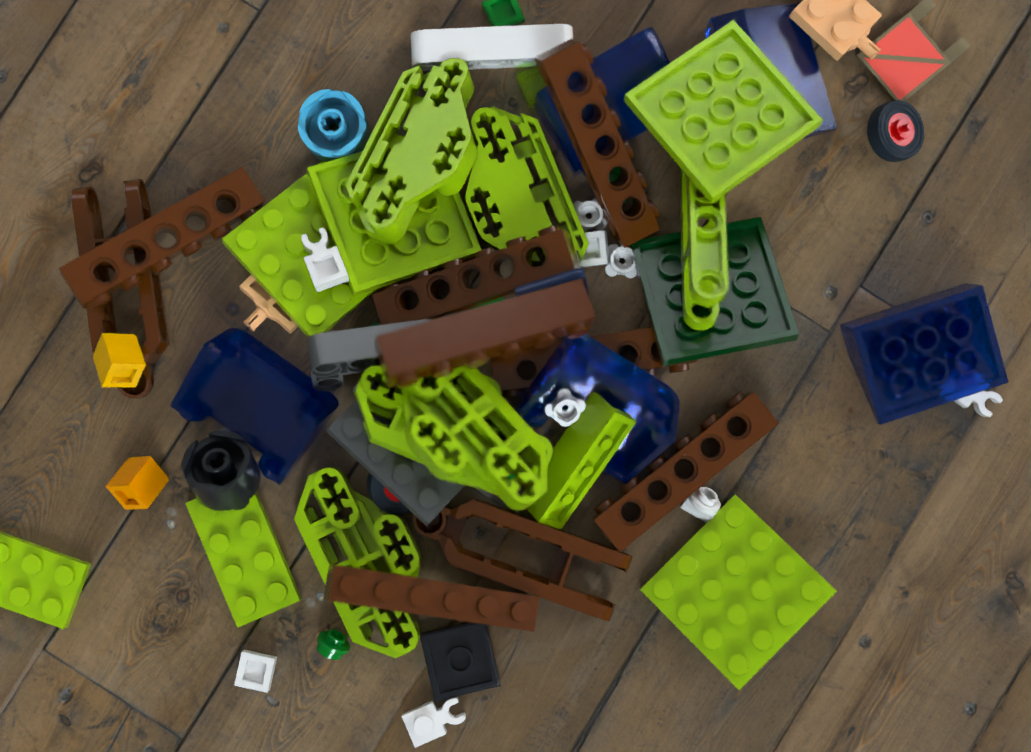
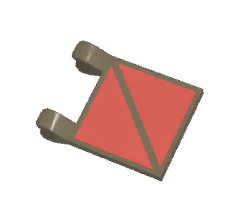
[856,0,970,101]

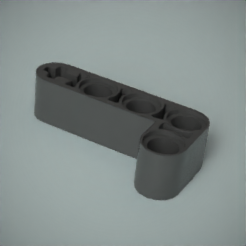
[307,319,433,392]

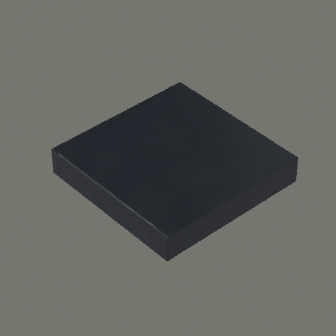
[420,622,501,702]

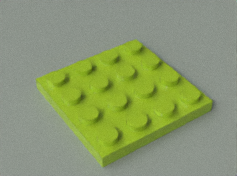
[624,20,823,204]
[307,151,482,296]
[222,161,379,338]
[640,494,837,690]

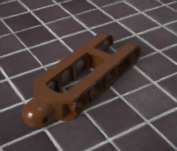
[71,179,169,399]
[413,498,633,621]

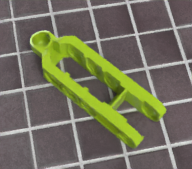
[679,168,728,331]

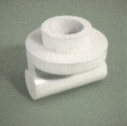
[680,487,721,523]

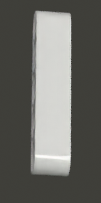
[410,24,573,71]

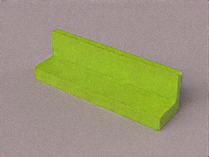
[520,392,637,530]

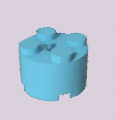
[298,89,370,162]

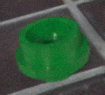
[317,629,350,660]

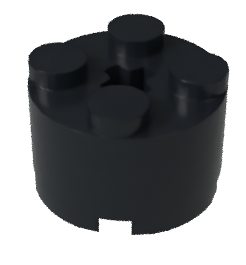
[181,430,261,511]

